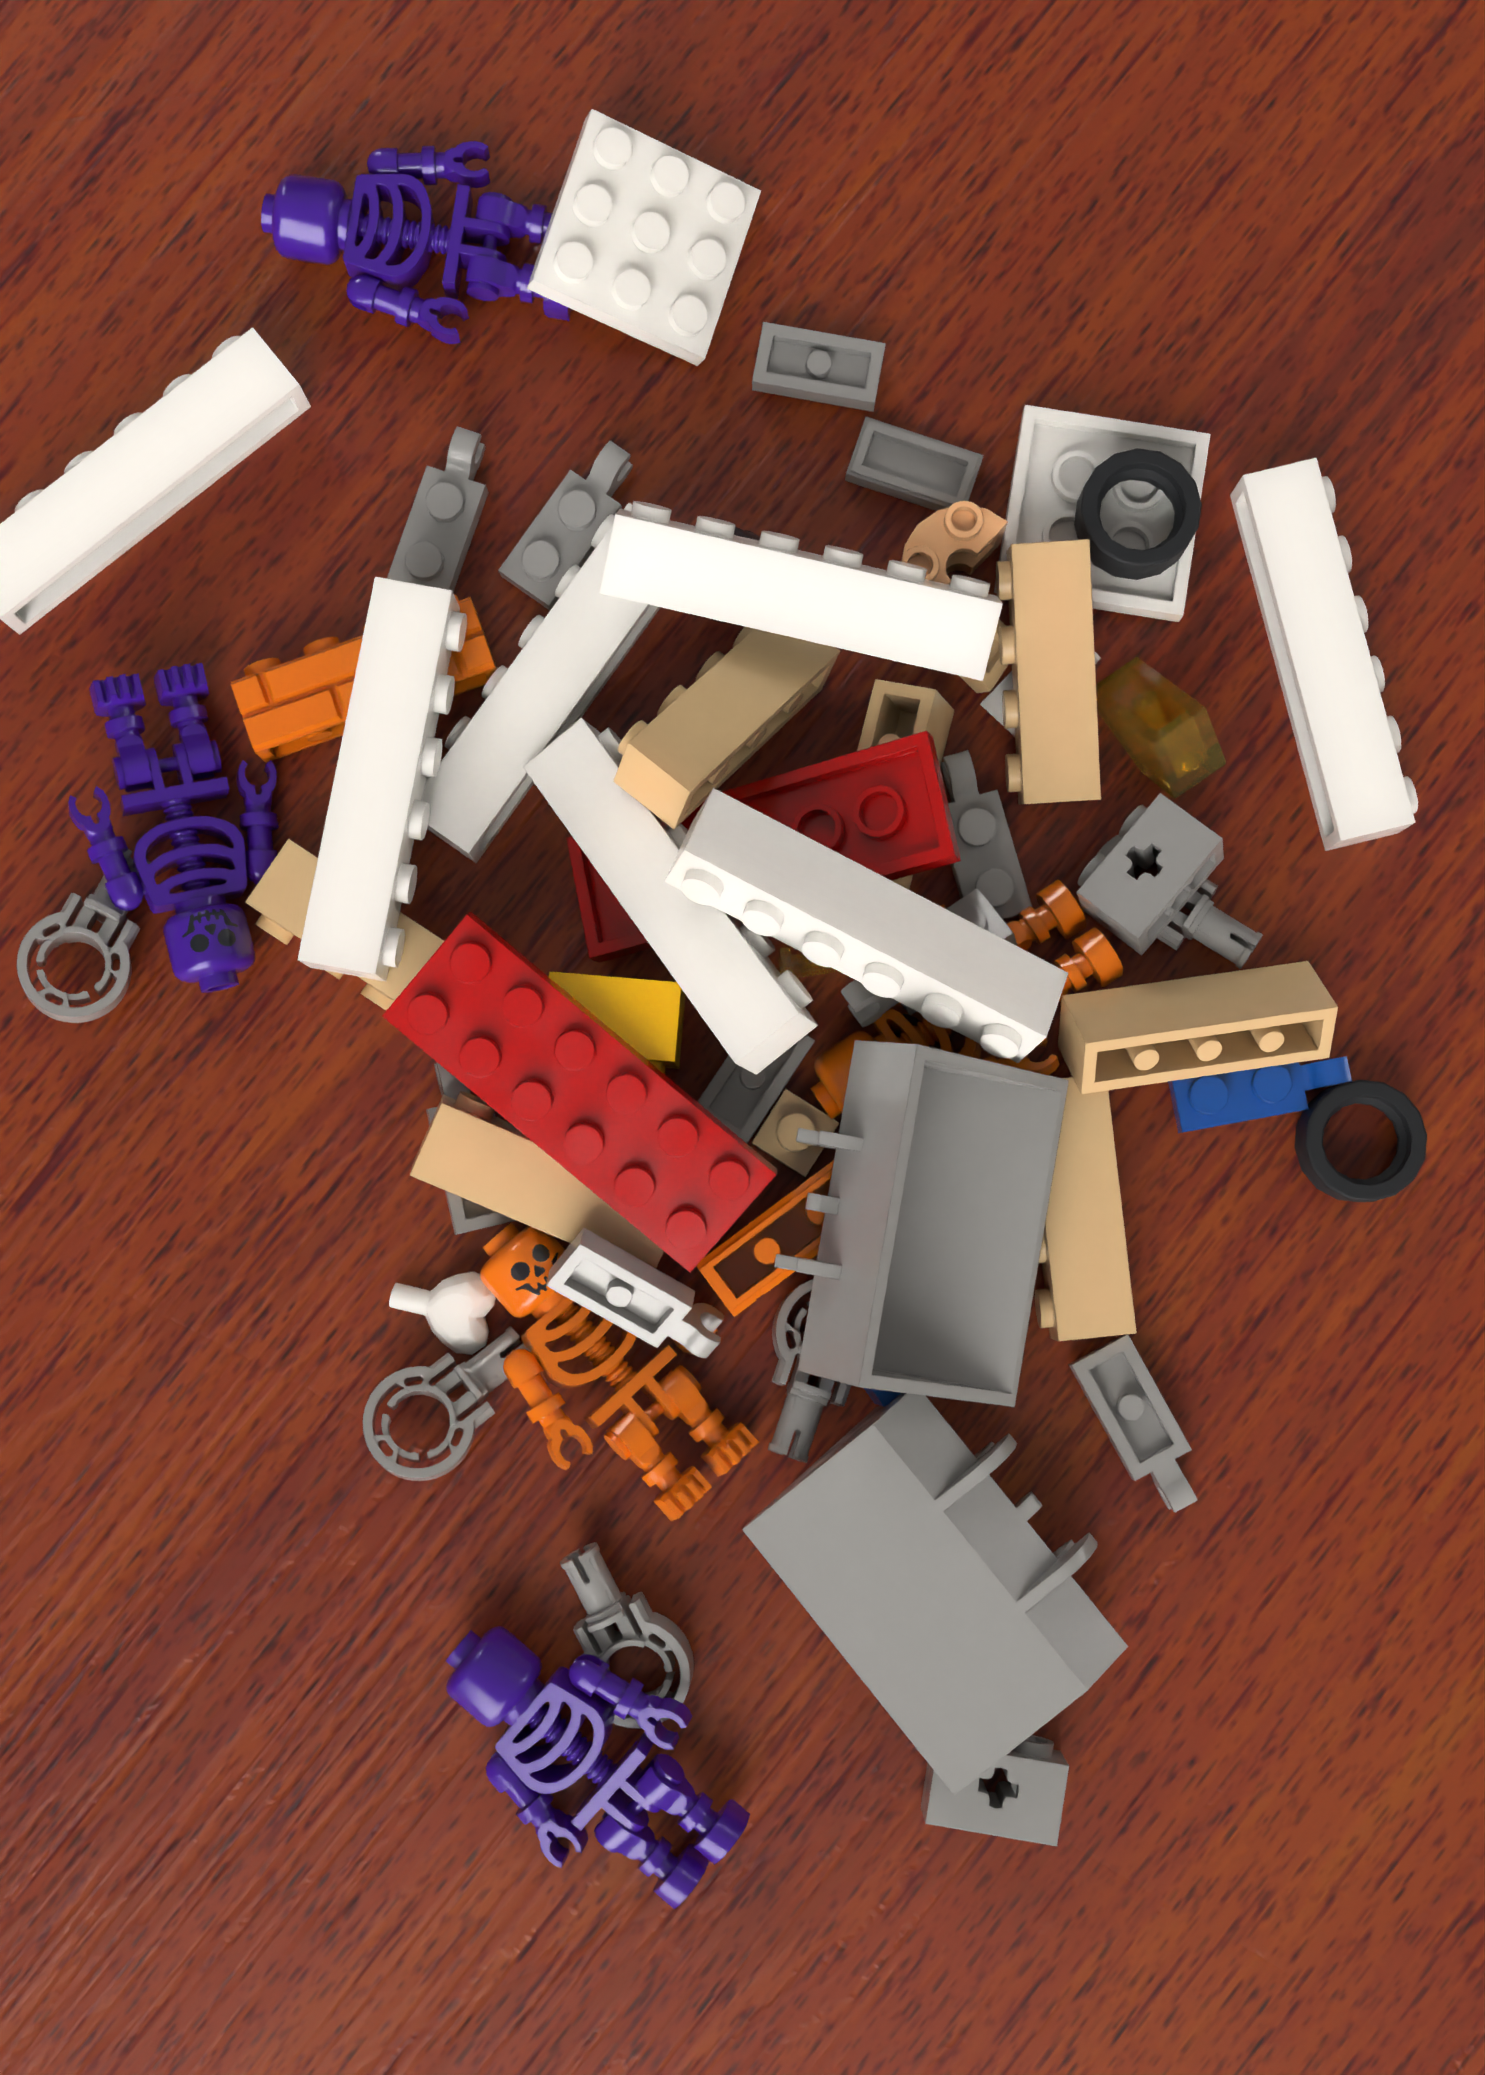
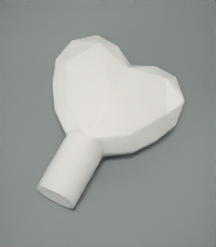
[389,1271,496,1355]

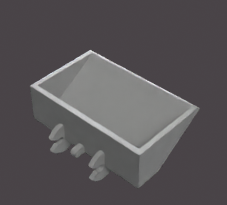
[774,1040,1069,1407]
[742,1393,1128,1796]

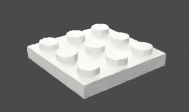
[527,109,761,366]
[994,405,1211,622]

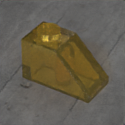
[1096,657,1226,799]

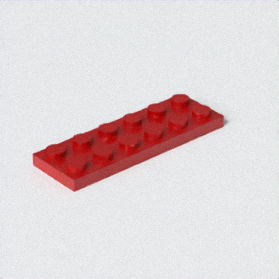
[566,731,961,963]
[382,912,777,1273]

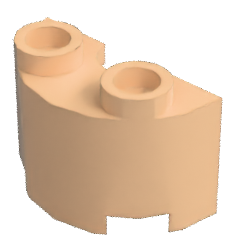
[901,501,1008,585]

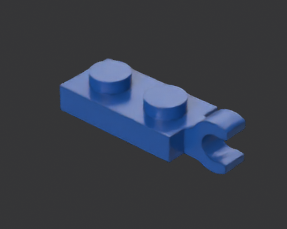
[1168,1056,1352,1134]

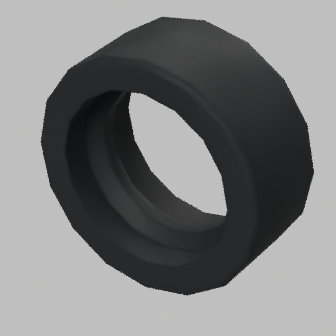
[1074,448,1202,580]
[1294,1080,1427,1202]

